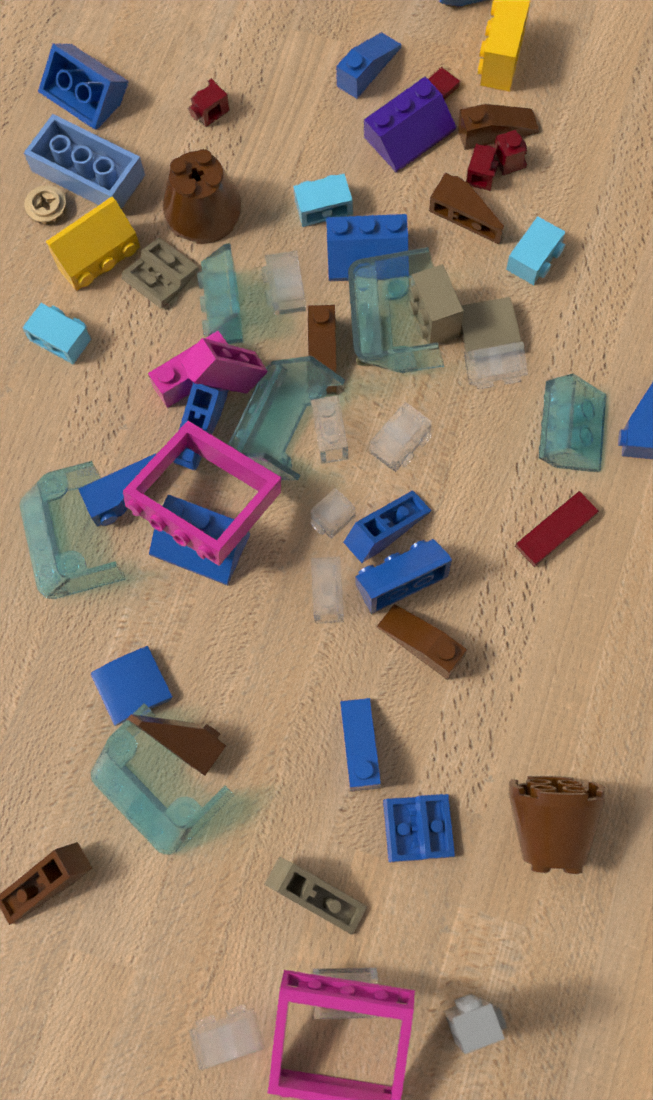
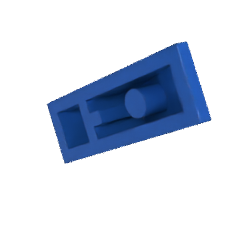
[336,32,402,99]
[618,382,653,459]
[173,383,229,470]
[78,453,156,527]
[343,490,431,563]
[340,698,381,792]

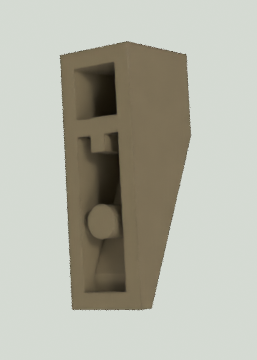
[264,856,367,935]

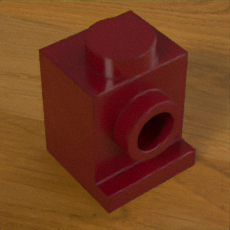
[188,78,230,127]
[494,130,527,176]
[466,144,499,191]

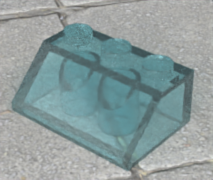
[197,243,244,344]
[539,373,606,472]

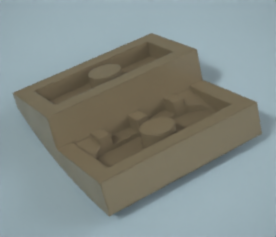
[122,238,198,308]
[460,297,522,360]

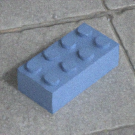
[24,114,145,209]

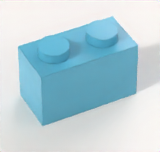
[293,173,353,227]
[506,216,565,285]
[22,303,91,365]

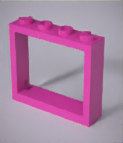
[123,421,281,566]
[267,970,415,1100]

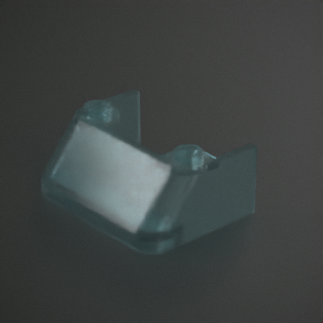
[348,247,444,373]
[228,356,345,480]
[19,461,126,599]
[91,703,234,855]

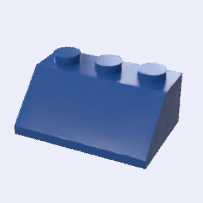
[38,43,129,130]
[326,214,409,281]
[149,494,250,586]
[355,539,452,614]

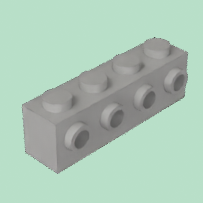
[444,994,507,1054]

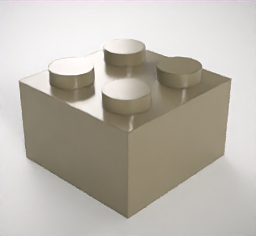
[407,264,464,347]

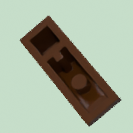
[458,104,539,150]
[429,173,504,244]
[308,305,337,395]
[377,604,467,680]
[127,714,226,776]
[0,842,93,925]

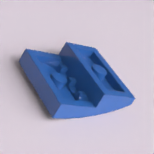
[90,646,172,726]
[383,794,455,863]

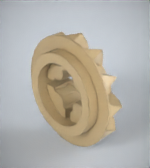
[24,185,67,225]

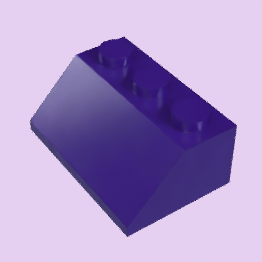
[364,76,456,173]

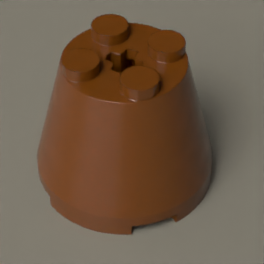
[163,149,242,244]
[509,776,605,874]

